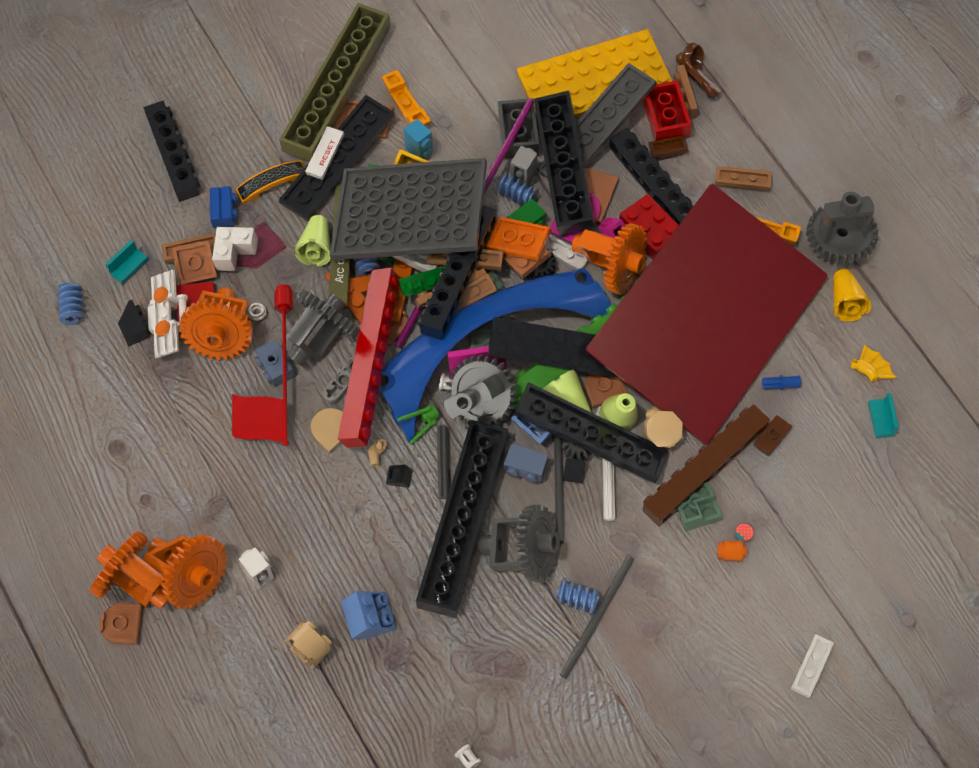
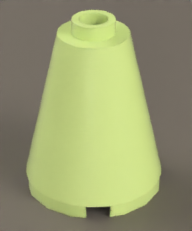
[295,215,331,267]
[543,369,591,412]
[599,393,638,430]

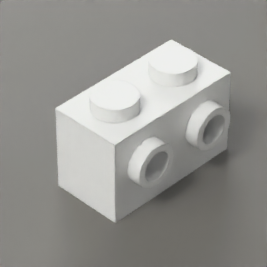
[239,548,274,590]

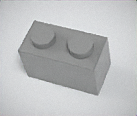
[511,146,537,187]

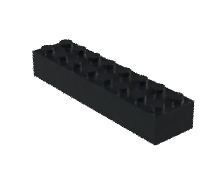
[534,90,596,237]

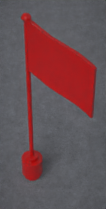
[232,284,293,446]

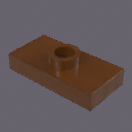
[648,135,688,159]
[753,415,792,456]

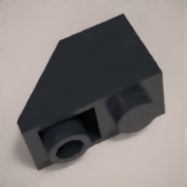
[118,300,149,347]

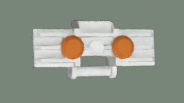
[148,270,188,358]

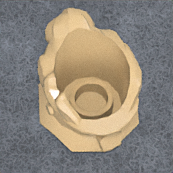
[644,406,683,449]

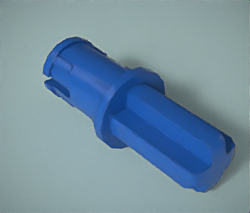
[761,375,801,390]

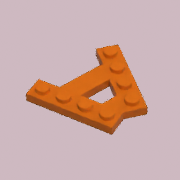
[325,259,413,325]

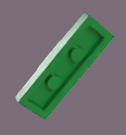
[398,266,446,297]

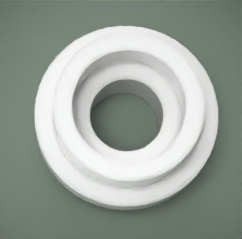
[247,303,266,321]

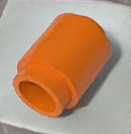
[717,540,747,561]

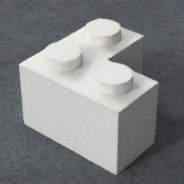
[212,227,258,271]

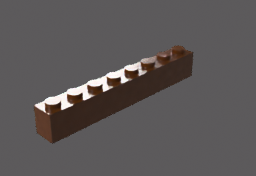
[642,404,770,527]

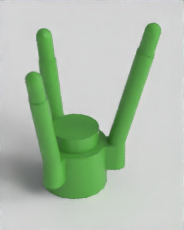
[397,404,439,444]

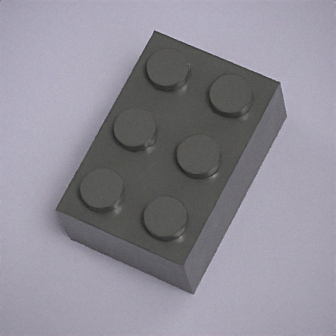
[498,98,539,158]

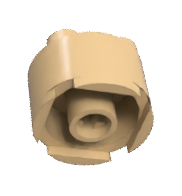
[284,621,332,668]

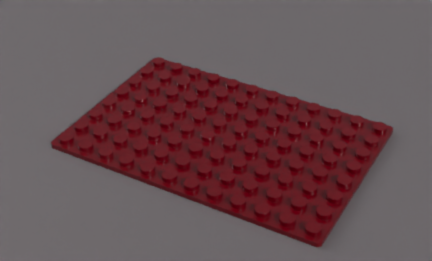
[586,184,828,444]

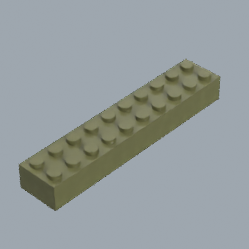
[279,3,391,162]

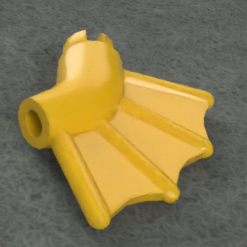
[850,345,896,382]

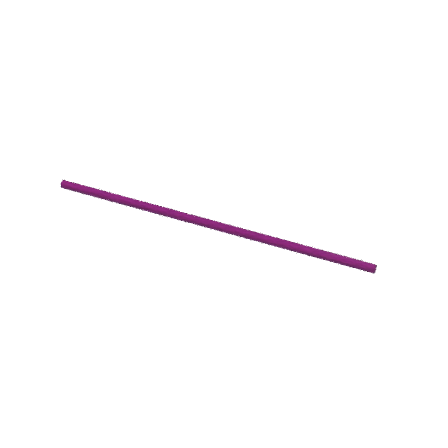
[395,99,534,349]

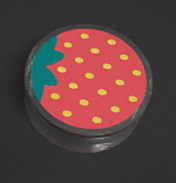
[734,523,755,544]

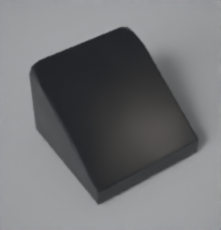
[563,458,586,484]
[386,464,413,487]

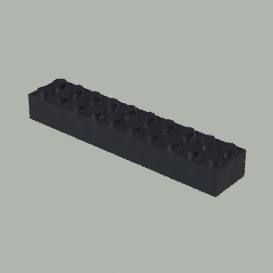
[416,420,509,618]

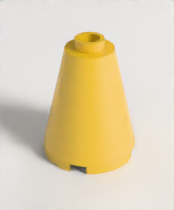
[833,269,872,322]

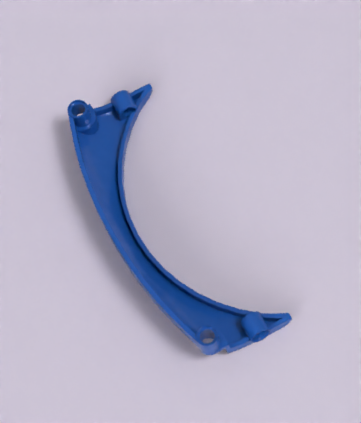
[378,269,612,443]

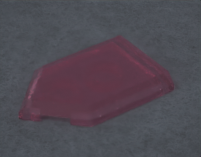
[236,222,286,269]

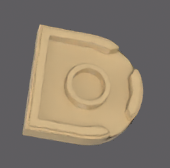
[311,408,343,454]

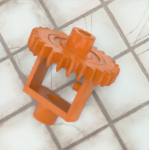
[572,223,647,295]
[179,287,253,361]
[89,530,168,610]
[144,534,228,610]

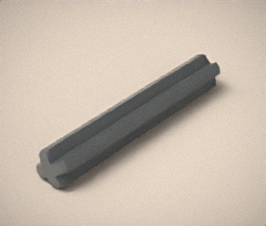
[437,425,449,499]

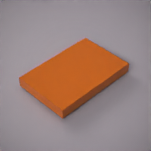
[486,217,551,261]

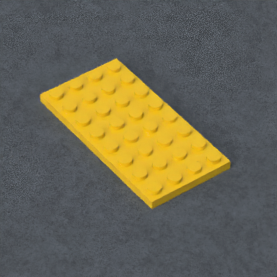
[517,29,672,122]

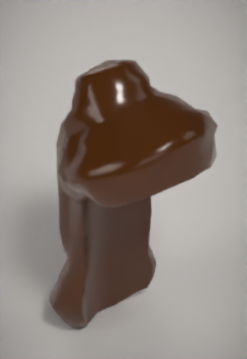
[676,42,721,97]

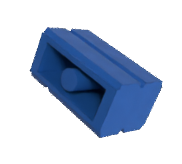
[209,186,238,228]

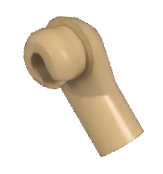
[368,439,387,467]

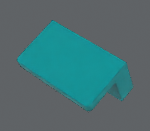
[105,240,149,285]
[868,393,899,439]

